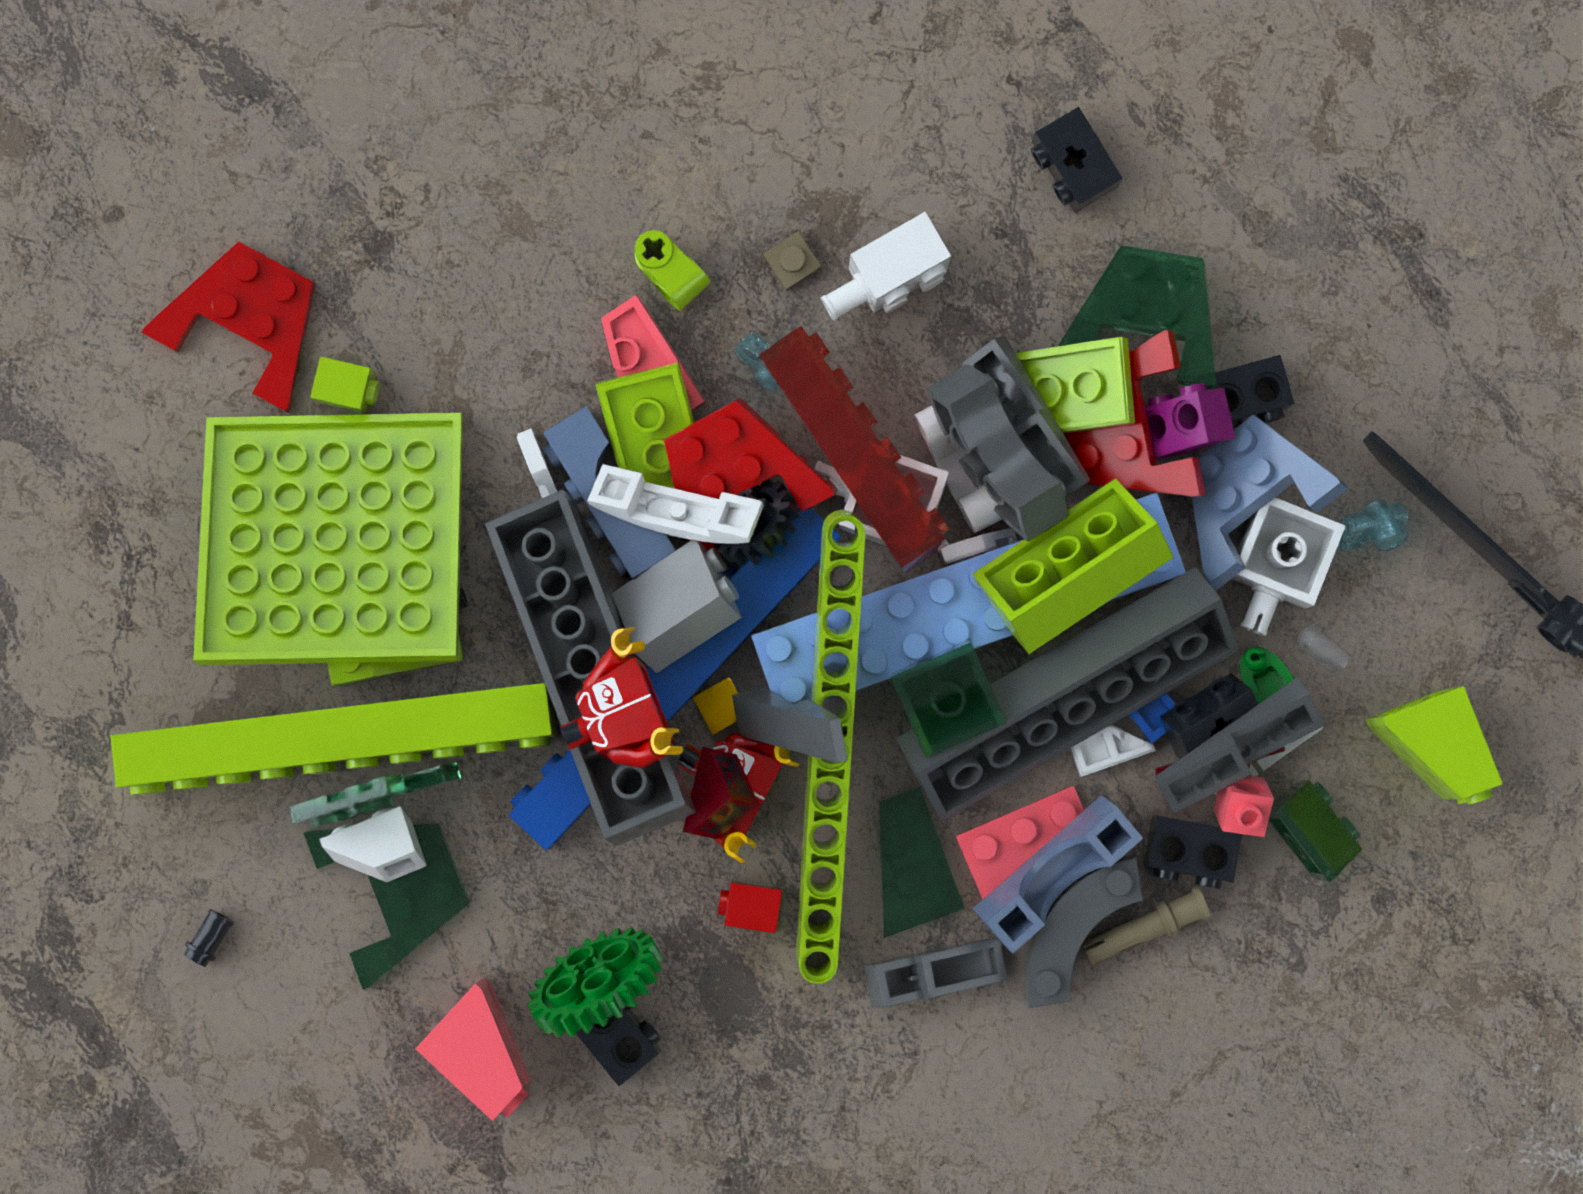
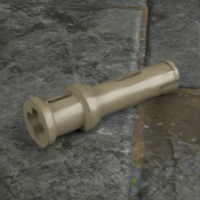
[1082,885,1213,967]

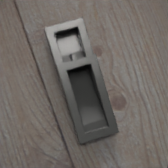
[863,937,1008,1008]

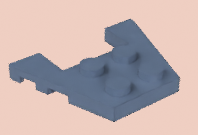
[1192,415,1349,590]

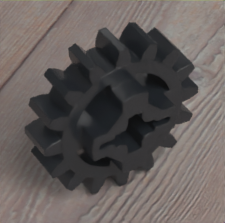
[712,478,800,567]

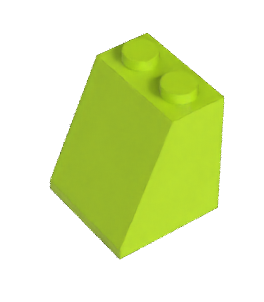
[1365,686,1503,805]

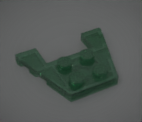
[1057,245,1218,390]
[288,762,461,828]
[303,823,470,989]

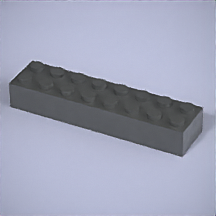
[485,490,696,846]
[896,567,1239,822]

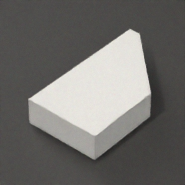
[516,429,558,498]
[938,528,1018,566]
[1070,724,1156,777]

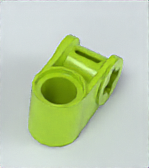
[634,230,711,312]

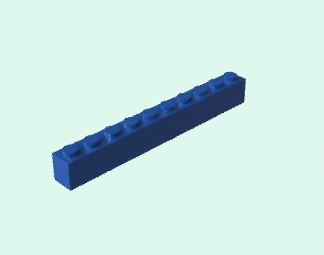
[509,506,841,851]

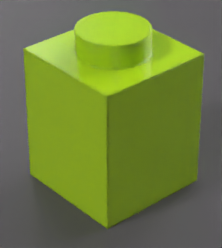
[310,356,380,414]

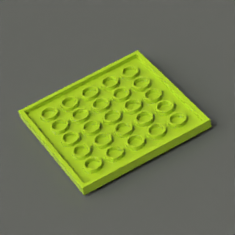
[193,413,463,666]

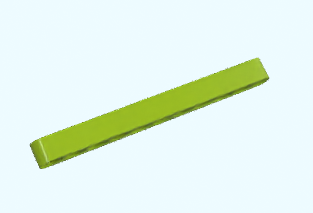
[796,510,866,984]

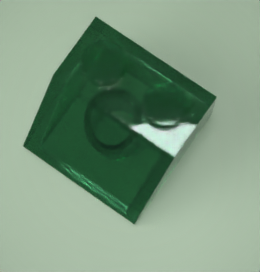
[890,638,1007,757]
[1269,780,1362,882]

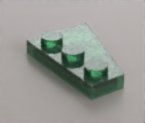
[879,787,964,938]

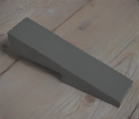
[962,335,1091,498]
[1155,676,1325,813]
[732,686,848,763]

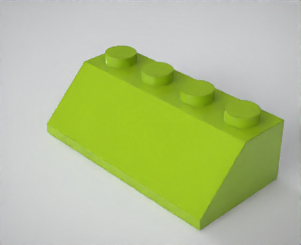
[972,478,1174,654]

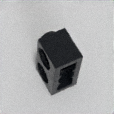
[1192,355,1295,429]
[1143,815,1242,889]
[576,1006,661,1086]

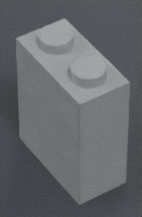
[612,540,742,673]

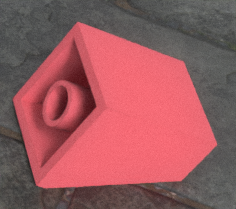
[415,978,531,1121]

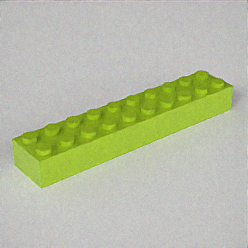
[110,683,559,795]

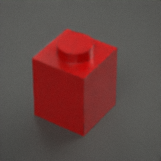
[717,881,782,933]

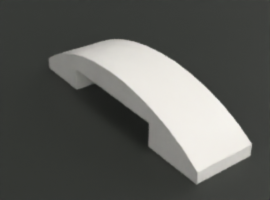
[587,464,764,544]

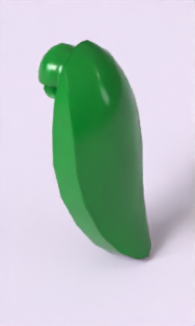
[1239,647,1295,704]

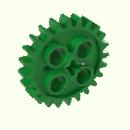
[527,927,663,1038]

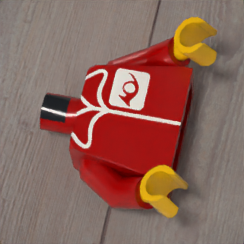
[561,627,683,768]
[677,733,800,863]

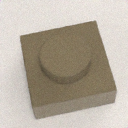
[763,231,821,292]

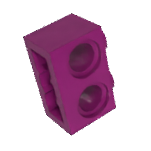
[1145,383,1235,460]

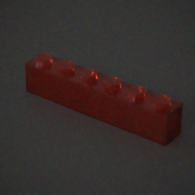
[758,326,950,573]

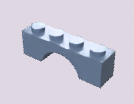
[542,406,676,579]
[973,795,1143,954]

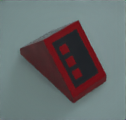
[683,746,759,839]

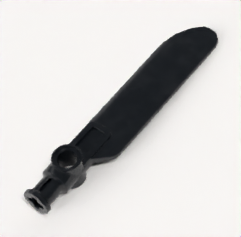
[1363,431,1583,659]

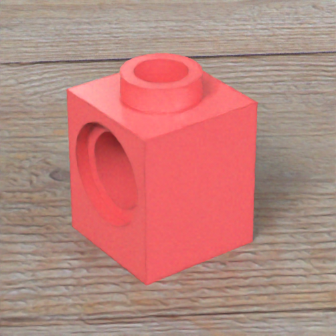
[1213,775,1274,837]

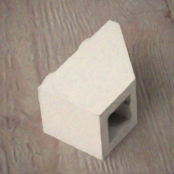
[320,806,427,882]

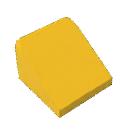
[693,677,738,735]

